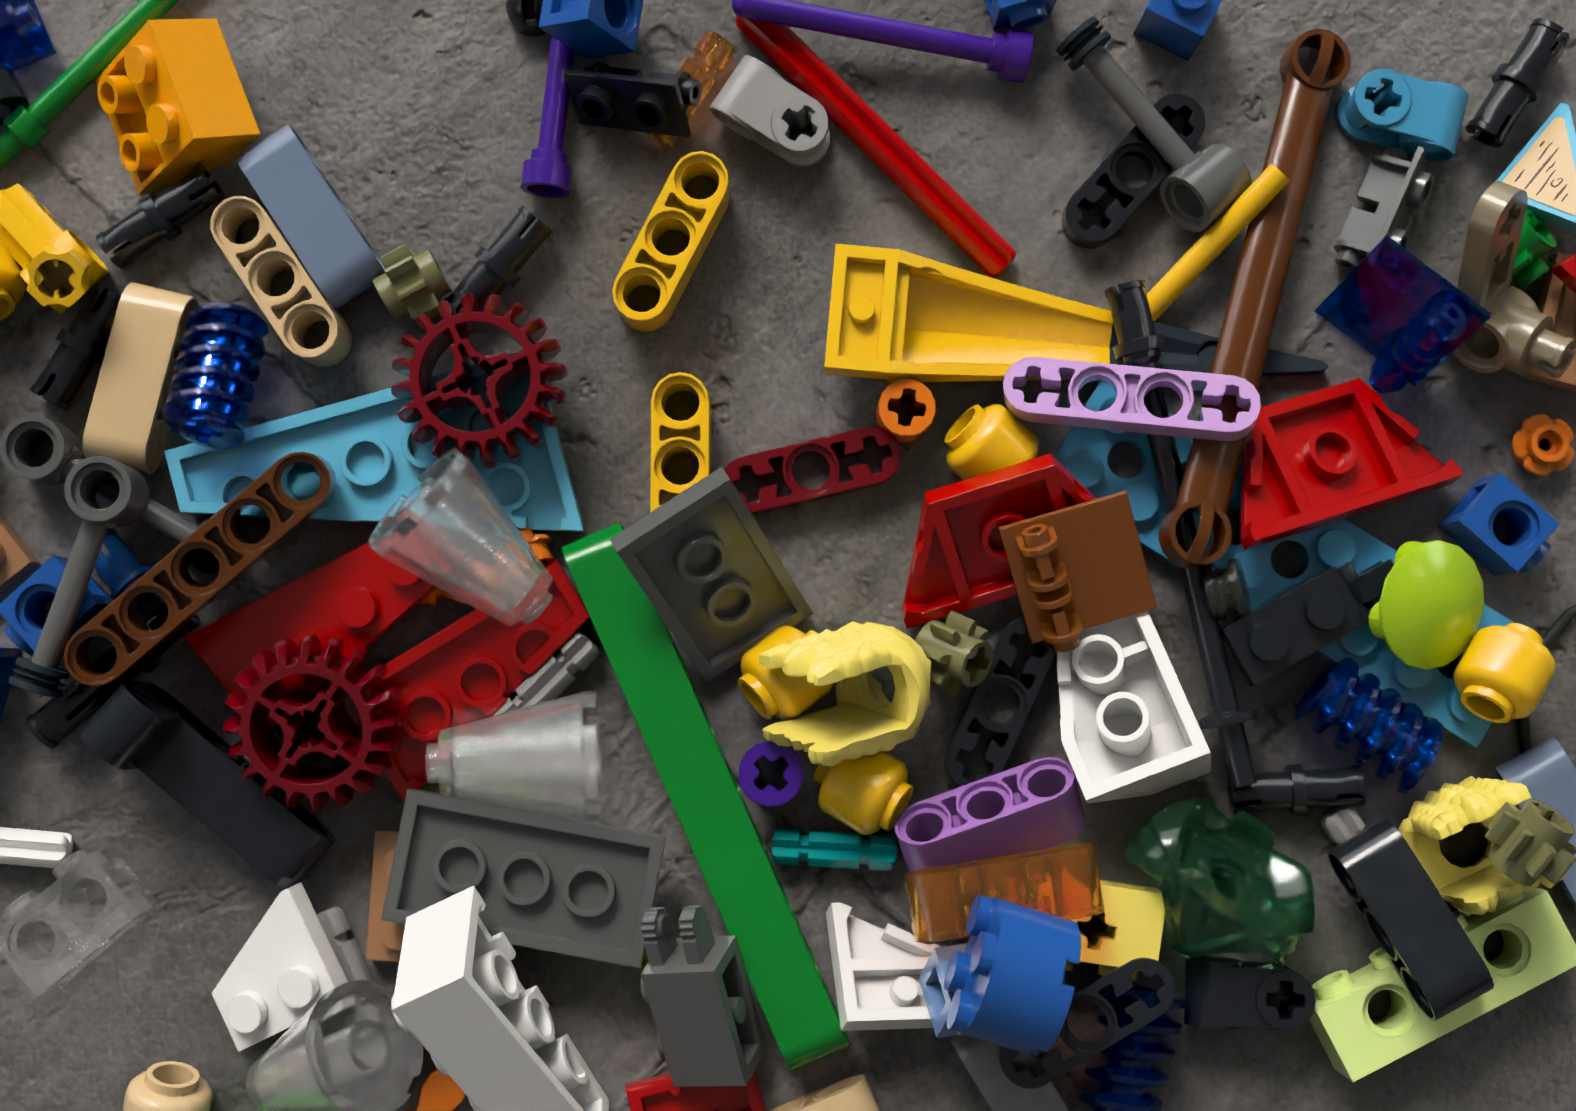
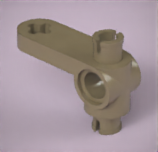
[1426,181,1576,379]

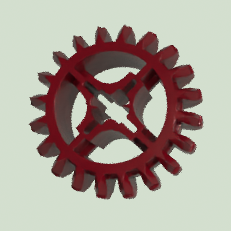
[391,293,568,469]
[222,633,405,812]

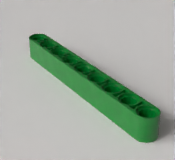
[561,521,851,1072]

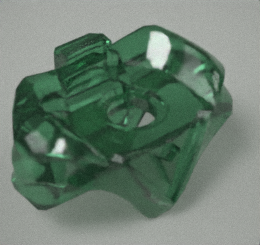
[1124,797,1315,967]

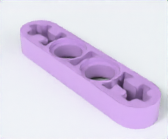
[1003,357,1261,441]

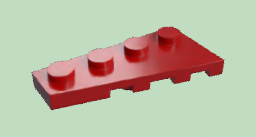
[184,520,459,732]
[344,559,590,803]

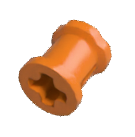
[876,379,936,443]

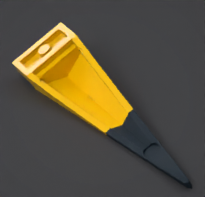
[824,244,1329,383]

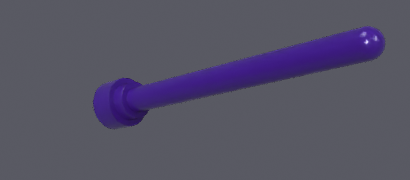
[731,0,1034,83]
[520,36,575,198]

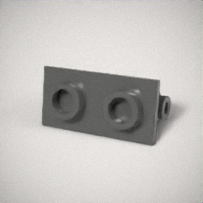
[1334,146,1434,285]

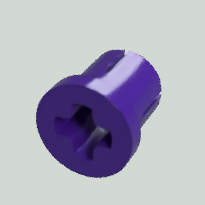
[739,741,804,806]

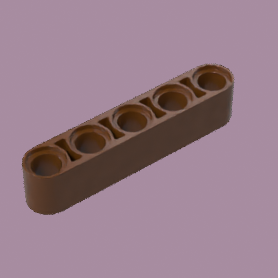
[64,452,337,686]

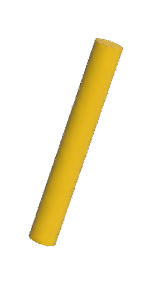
[1147,163,1290,322]

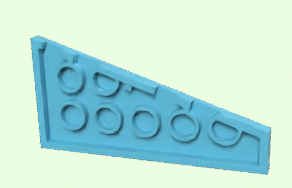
[164,353,586,533]

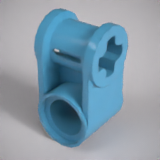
[1335,69,1469,162]

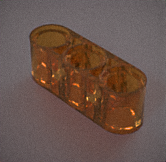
[904,844,1105,943]

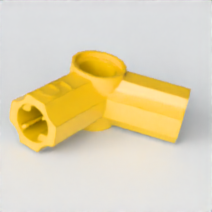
[0,183,109,314]

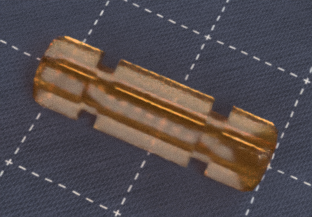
[645,30,733,147]

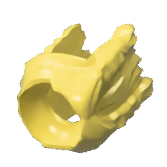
[759,621,931,766]
[1398,776,1567,916]

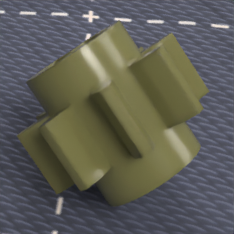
[373,243,452,324]
[915,611,993,696]
[1485,799,1576,886]

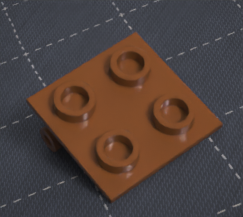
[998,490,1157,652]

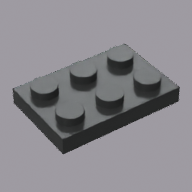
[609,467,814,682]

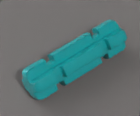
[771,828,897,871]

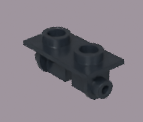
[564,62,702,138]

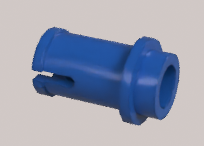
[94,528,155,606]

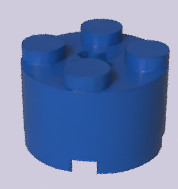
[944,895,1081,1056]

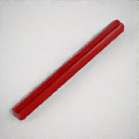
[735,15,1016,278]

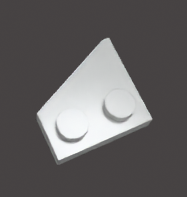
[211,883,354,1052]
[826,902,941,1031]

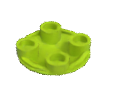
[1369,540,1484,670]

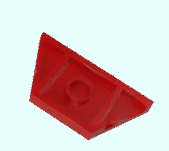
[1240,378,1464,550]
[902,454,1097,628]

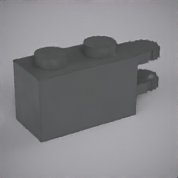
[640,905,766,1087]

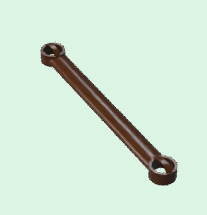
[1159,28,1351,569]

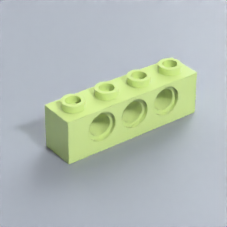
[1309,888,1576,1082]

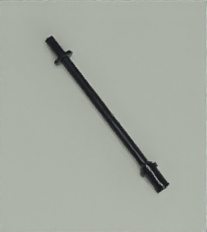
[1104,280,1259,788]

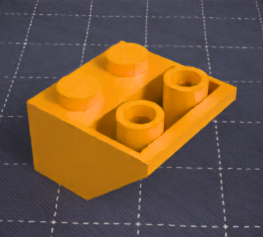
[95,18,260,194]

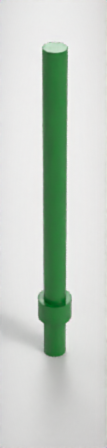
[0,0,179,170]

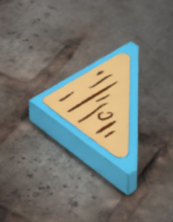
[1496,102,1576,234]

